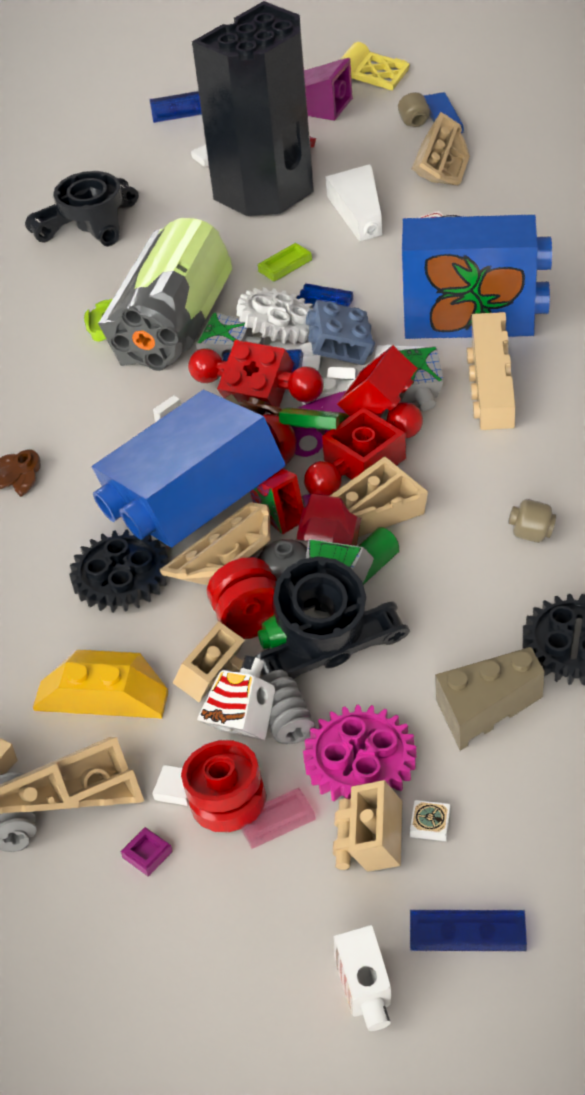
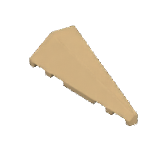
[0,737,144,814]

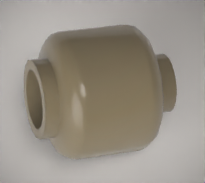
[398,92,430,127]
[508,499,556,543]

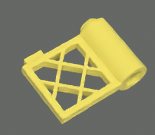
[341,42,410,91]

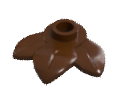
[239,396,283,416]
[0,449,41,497]

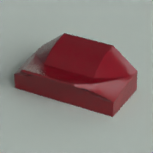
[296,494,361,546]

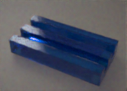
[296,283,354,309]

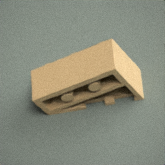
[330,457,428,537]

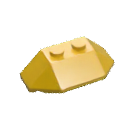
[33,650,168,719]

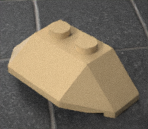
[412,112,470,185]
[160,502,271,585]

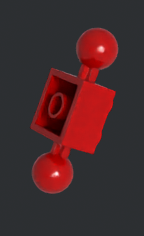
[188,340,324,407]
[304,402,423,496]

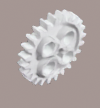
[236,287,313,344]

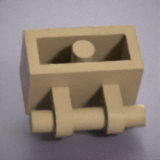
[173,621,245,702]
[333,780,402,872]

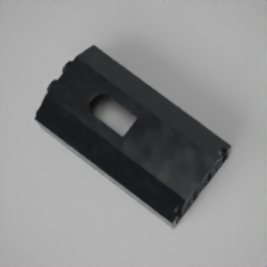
[192,1,314,216]

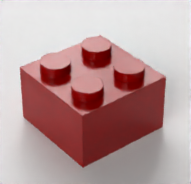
[337,345,418,417]

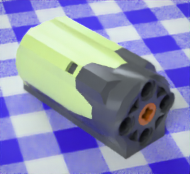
[98,218,232,371]

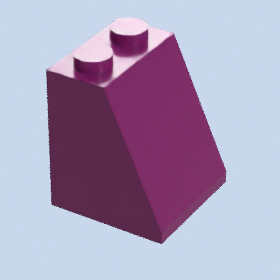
[304,58,353,121]

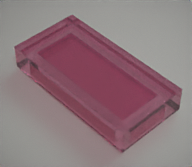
[241,788,316,849]

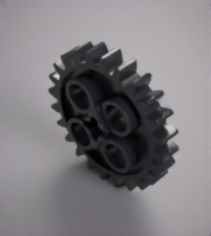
[69,529,169,613]
[522,593,585,685]

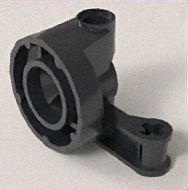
[25,171,139,247]
[255,556,410,679]

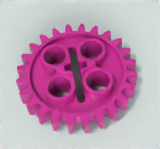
[303,704,417,802]

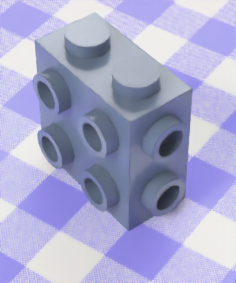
[306,300,375,365]

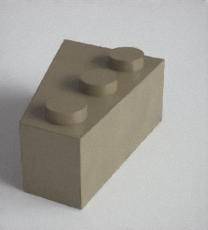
[435,647,544,751]

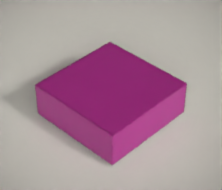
[120,827,173,877]

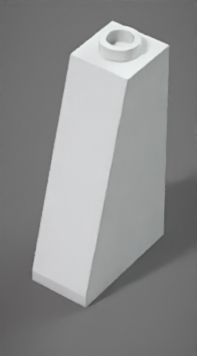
[326,164,382,242]

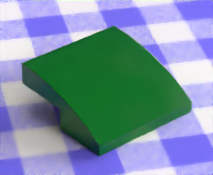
[279,407,350,430]

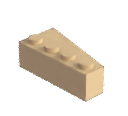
[467,312,515,430]

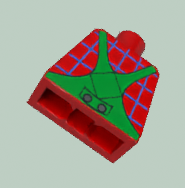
[250,468,304,535]

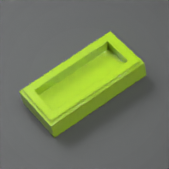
[257,243,312,282]

